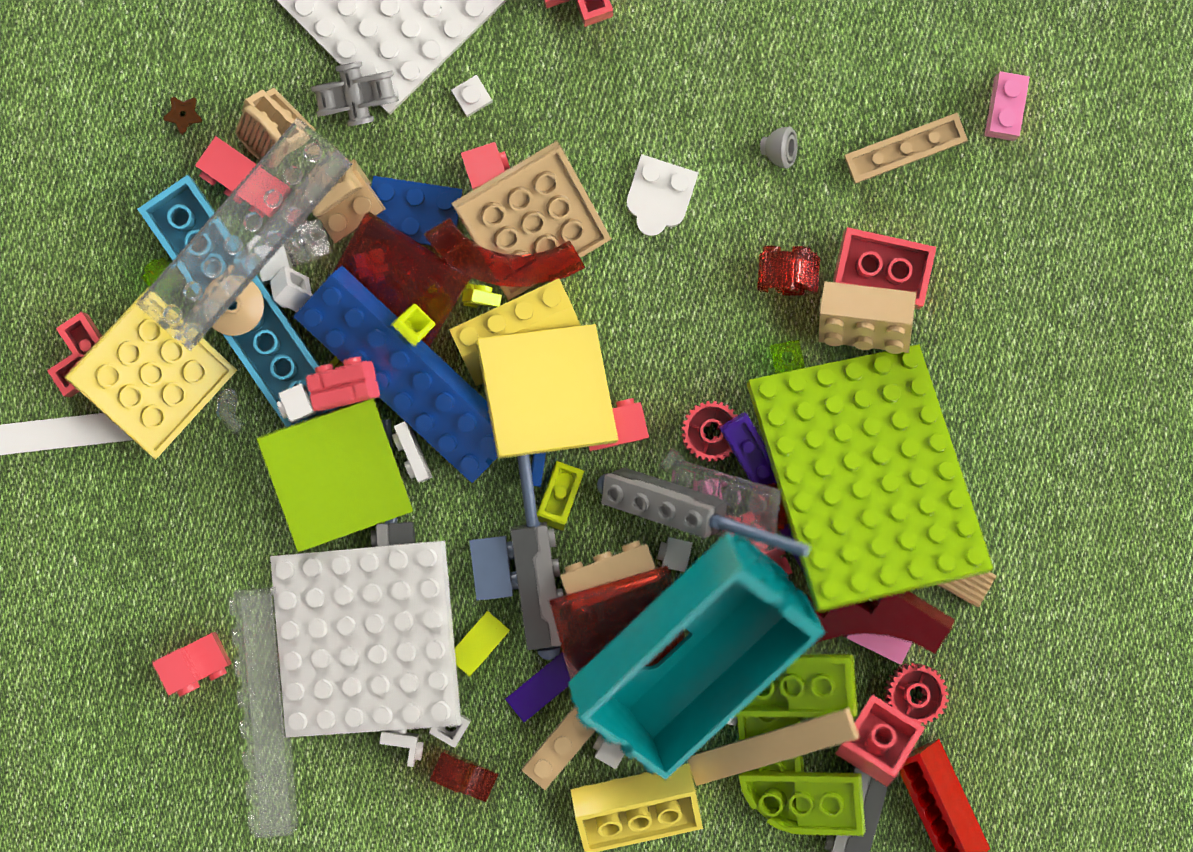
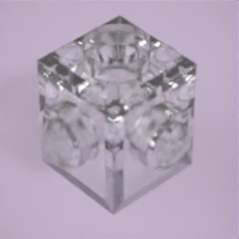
[280,217,333,267]

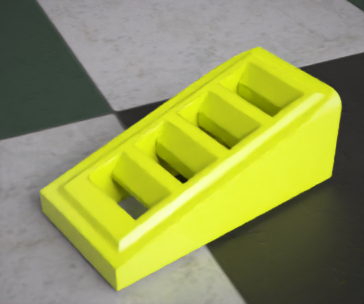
[392,304,436,346]

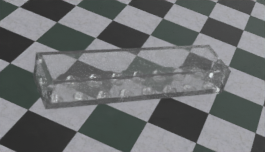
[136,117,352,351]
[229,587,299,838]

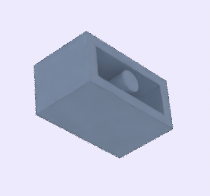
[469,536,519,601]

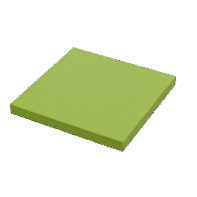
[257,399,413,552]

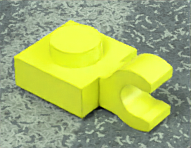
[462,283,502,308]

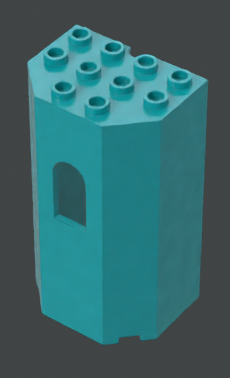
[568,533,825,780]

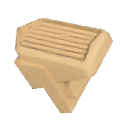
[235,88,316,167]
[305,157,386,243]

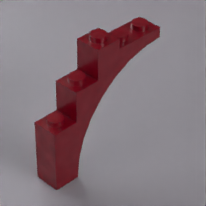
[805,591,955,654]

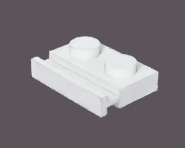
[392,421,433,482]

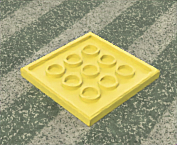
[64,288,237,460]
[476,324,618,459]

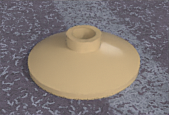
[203,275,264,336]

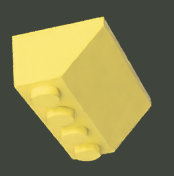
[449,278,581,386]
[570,763,703,852]

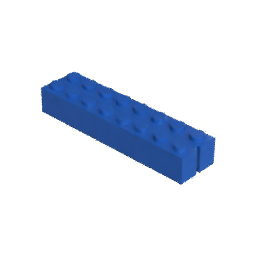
[293,266,498,483]

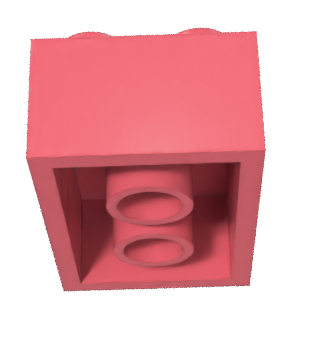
[833,227,936,309]

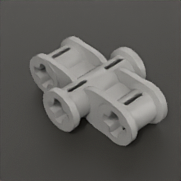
[311,61,399,126]

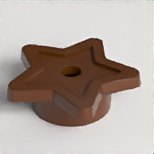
[163,97,203,135]

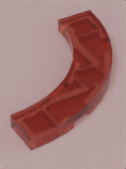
[424,218,586,287]

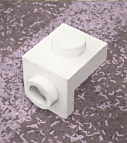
[379,729,424,767]

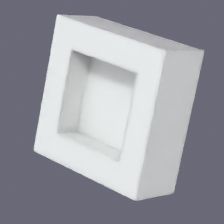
[451,75,493,117]

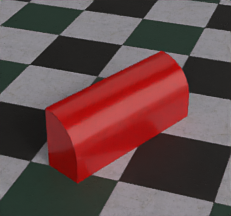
[899,739,990,852]

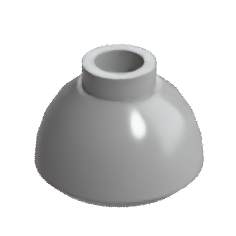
[760,127,798,169]

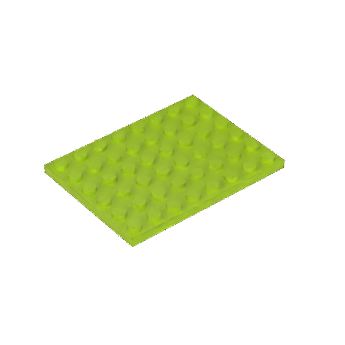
[747,344,994,612]

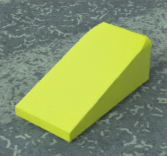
[537,461,585,530]
[455,610,510,677]

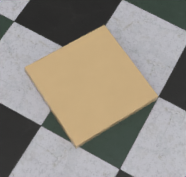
[451,141,612,301]

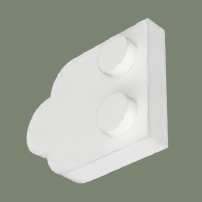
[627,154,698,236]

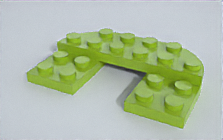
[734,654,865,836]

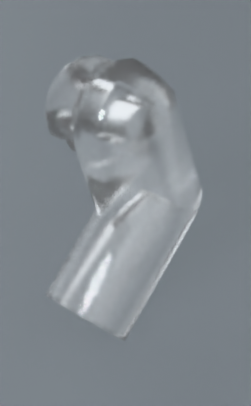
[216,388,245,434]

